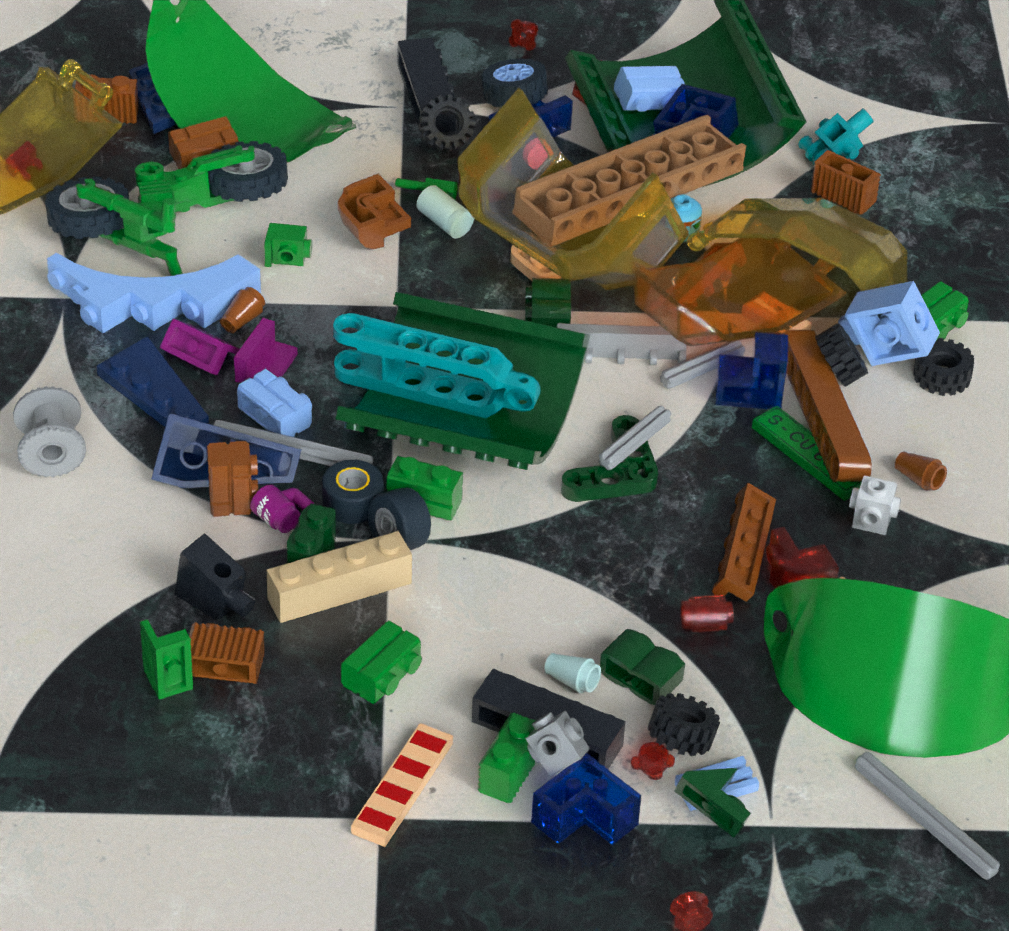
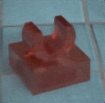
[5,140,43,182]

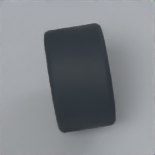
[322,459,384,524]
[368,488,431,550]

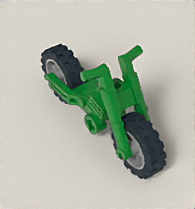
[45,141,288,276]

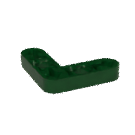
[561,415,658,502]

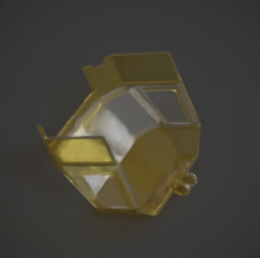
[458,88,689,290]

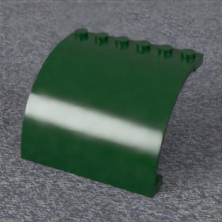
[565,0,807,187]
[335,292,590,470]

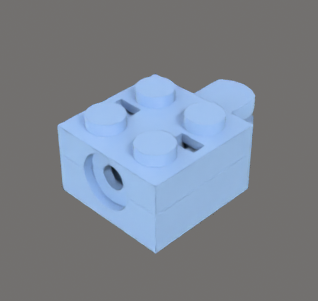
[838,281,940,366]

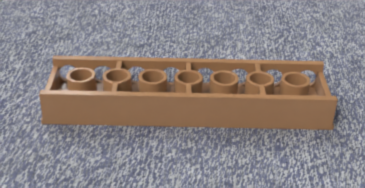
[512,115,746,247]

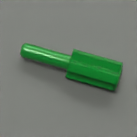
[395,178,458,200]

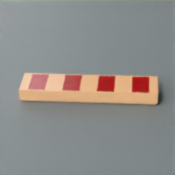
[351,723,453,847]

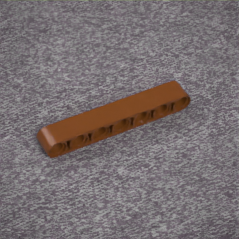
[777,330,872,482]

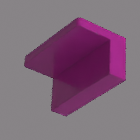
[160,318,240,375]
[234,318,298,383]

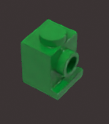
[264,223,312,267]

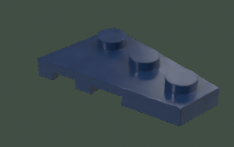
[129,62,176,134]

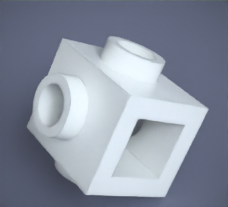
[849,476,901,535]

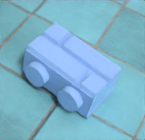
[614,66,687,112]
[237,369,312,437]

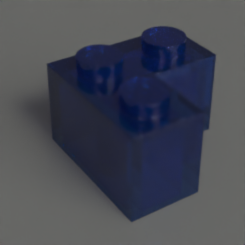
[653,84,739,139]
[715,332,788,409]
[531,753,642,845]

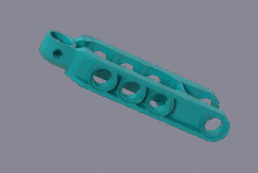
[333,313,541,418]

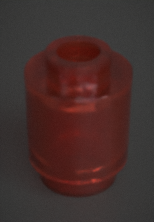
[681,595,734,632]

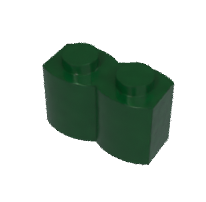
[525,278,571,327]
[287,503,336,563]
[600,629,685,705]

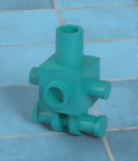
[798,108,874,165]

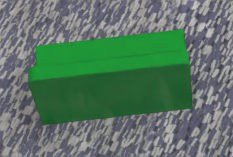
[140,619,193,700]

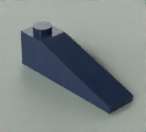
[151,413,301,488]

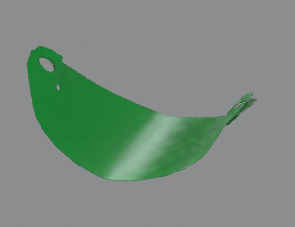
[146,0,357,163]
[764,578,1009,758]

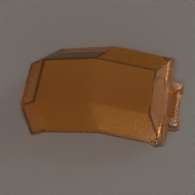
[631,220,847,346]

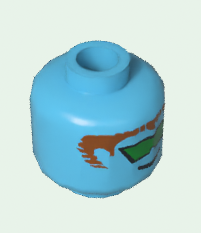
[661,194,702,242]

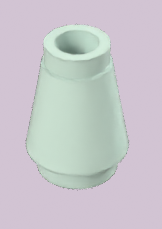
[545,653,601,693]

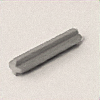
[660,339,745,389]
[598,406,671,470]

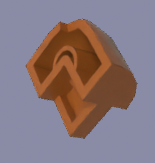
[337,173,411,249]

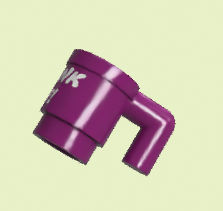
[250,484,314,533]

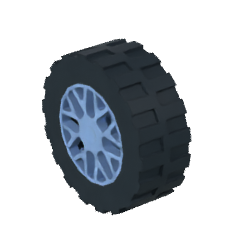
[481,58,548,108]

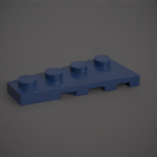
[97,337,209,427]

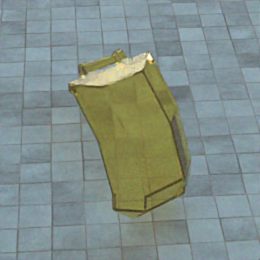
[0,59,123,215]
[687,198,907,291]

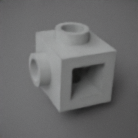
[526,711,590,777]

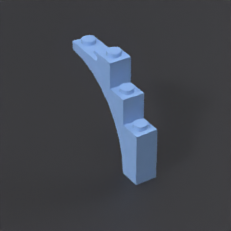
[47,253,261,334]

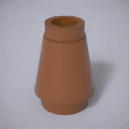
[220,287,265,333]
[895,451,947,491]

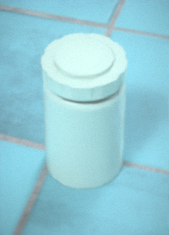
[416,185,474,239]

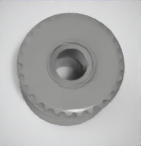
[13,386,86,477]

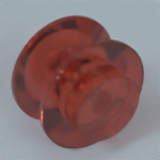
[670,891,713,931]

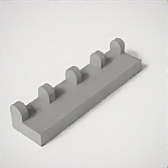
[557,323,688,365]

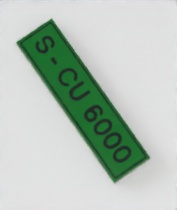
[752,406,862,501]

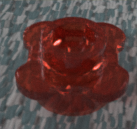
[509,19,539,51]
[630,742,675,780]

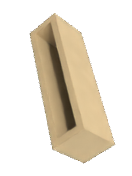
[267,531,412,623]

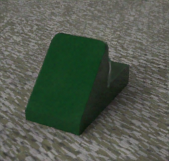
[674,768,751,838]

